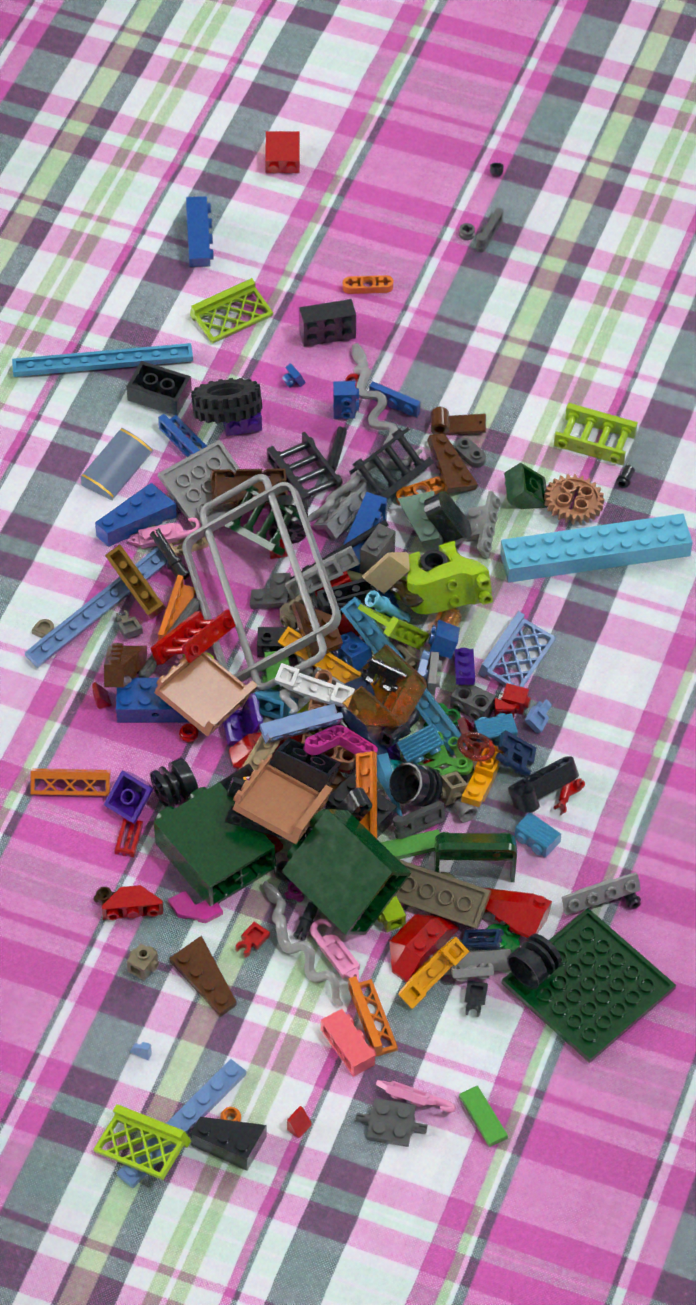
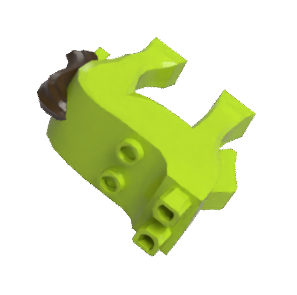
[390,541,493,614]

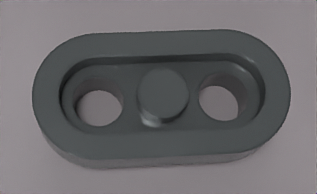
[455,438,486,468]

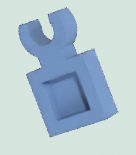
[416,650,431,682]

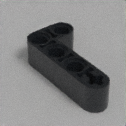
[508,756,579,813]
[303,787,372,840]

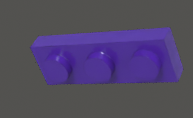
[454,647,475,685]

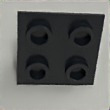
[360,658,407,693]

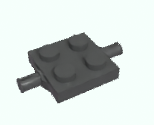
[356,1098,428,1147]

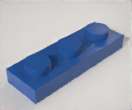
[369,381,421,418]

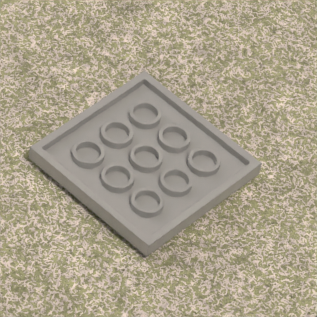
[158,440,240,528]

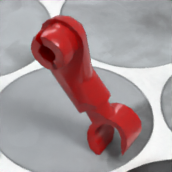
[553,778,585,815]

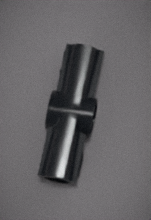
[378,706,420,748]

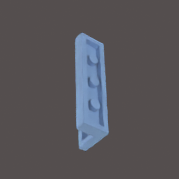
[259,704,343,744]

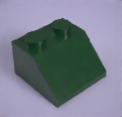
[504,462,548,509]

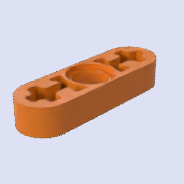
[342,275,394,294]
[396,477,445,506]

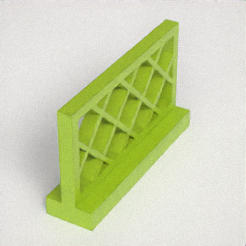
[190,278,273,344]
[357,604,429,650]
[93,1104,191,1180]

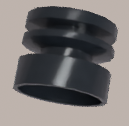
[269,495,308,544]
[150,757,198,808]
[389,763,442,807]
[507,934,562,989]

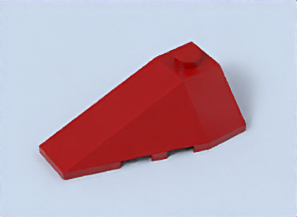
[482,887,552,938]

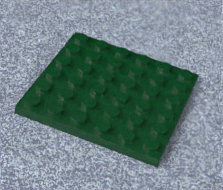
[501,908,676,1063]

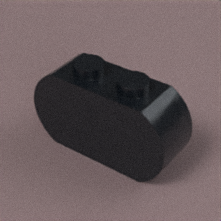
[424,491,472,545]

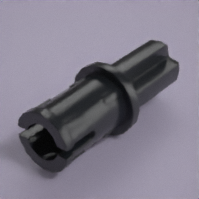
[293,902,319,941]

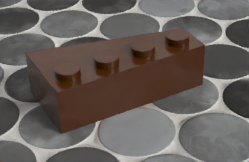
[104,643,147,687]

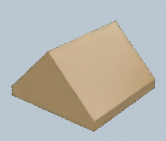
[362,552,410,593]

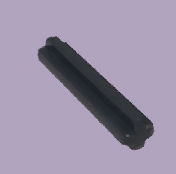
[328,426,347,472]

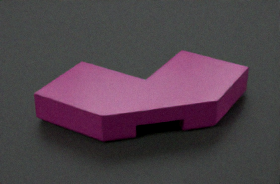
[168,891,223,923]

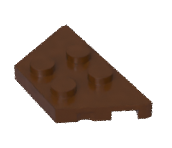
[292,602,343,658]

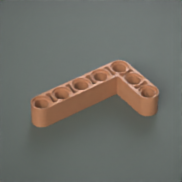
[301,669,356,770]

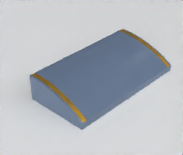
[81,428,153,500]

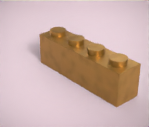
[105,545,167,619]

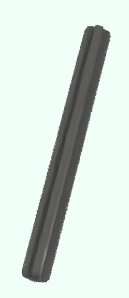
[139,598,201,678]

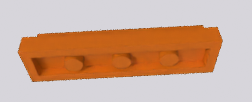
[158,575,196,641]
[30,768,111,796]
[348,976,398,1057]

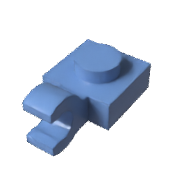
[524,699,552,733]

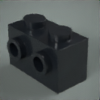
[257,627,296,658]

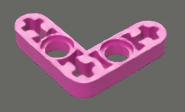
[304,725,378,755]

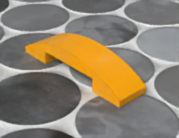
[398,937,470,1009]

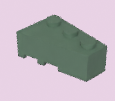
[397,491,444,552]

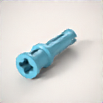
[365,590,411,622]

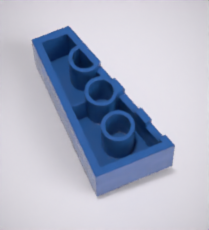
[186,196,214,267]
[95,483,177,547]
[343,492,387,573]

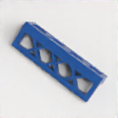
[158,414,207,457]

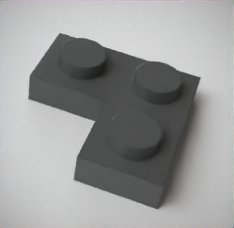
[250,572,292,609]

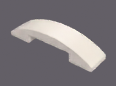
[274,663,355,707]

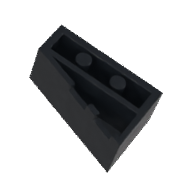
[317,579,384,616]
[190,1117,267,1171]

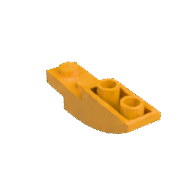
[461,744,504,808]

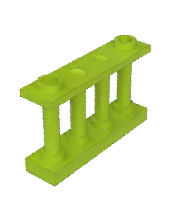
[554,402,638,465]

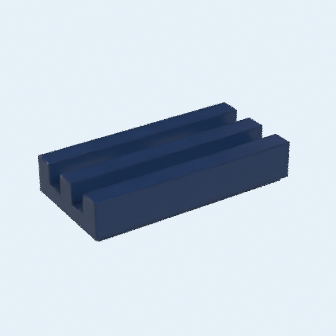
[461,929,504,951]

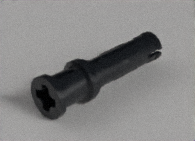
[150,528,190,581]

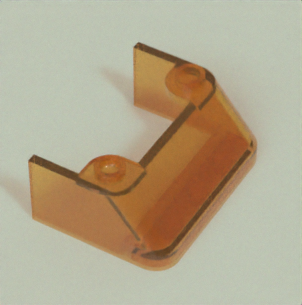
[342,644,427,727]

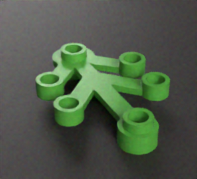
[416,732,473,776]

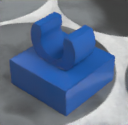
[282,363,306,388]

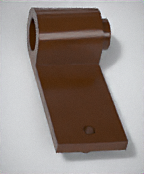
[431,406,486,435]

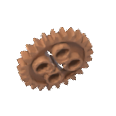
[544,474,605,525]

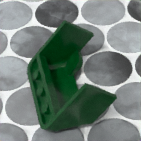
[434,832,517,882]

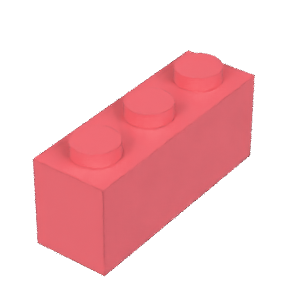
[321,1009,376,1077]

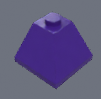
[104,770,153,824]

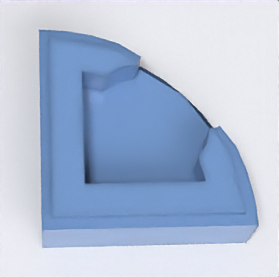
[130,1042,152,1061]

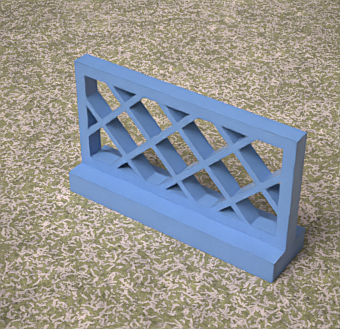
[478,611,556,687]

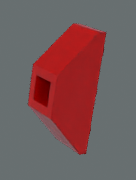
[102,885,163,920]

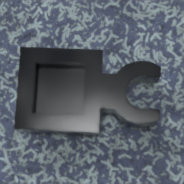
[464,980,488,1017]

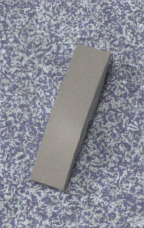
[285,546,360,600]

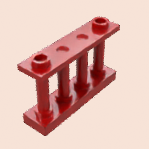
[150,609,236,665]

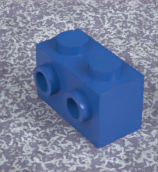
[333,381,359,419]
[428,620,460,659]
[332,631,373,671]

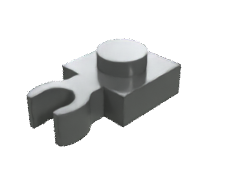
[116,610,143,639]

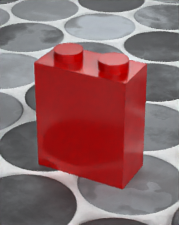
[265,131,300,173]

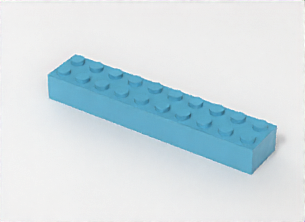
[500,513,693,583]

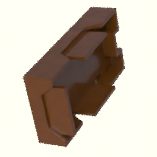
[210,469,288,510]

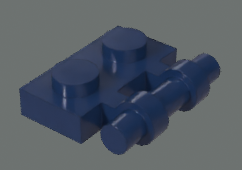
[495,730,537,777]

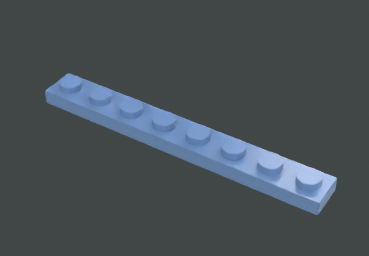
[117,1059,247,1188]

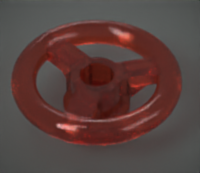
[457,732,495,762]

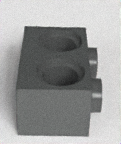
[450,685,496,720]

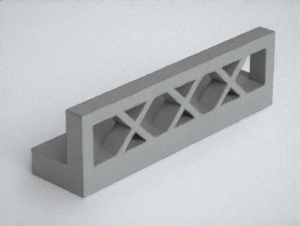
[313,478,375,539]

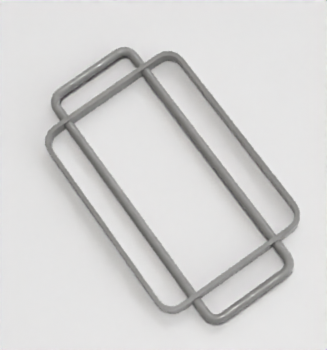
[182,474,341,691]

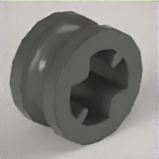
[459,223,475,240]

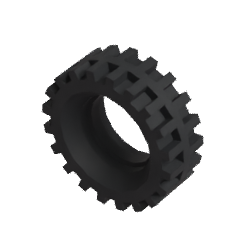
[191,378,263,424]

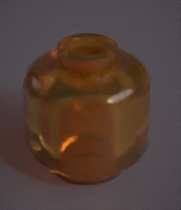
[434,608,462,627]

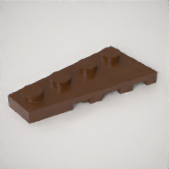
[427,433,478,493]
[169,935,237,1017]

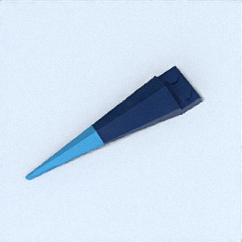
[338,677,403,816]

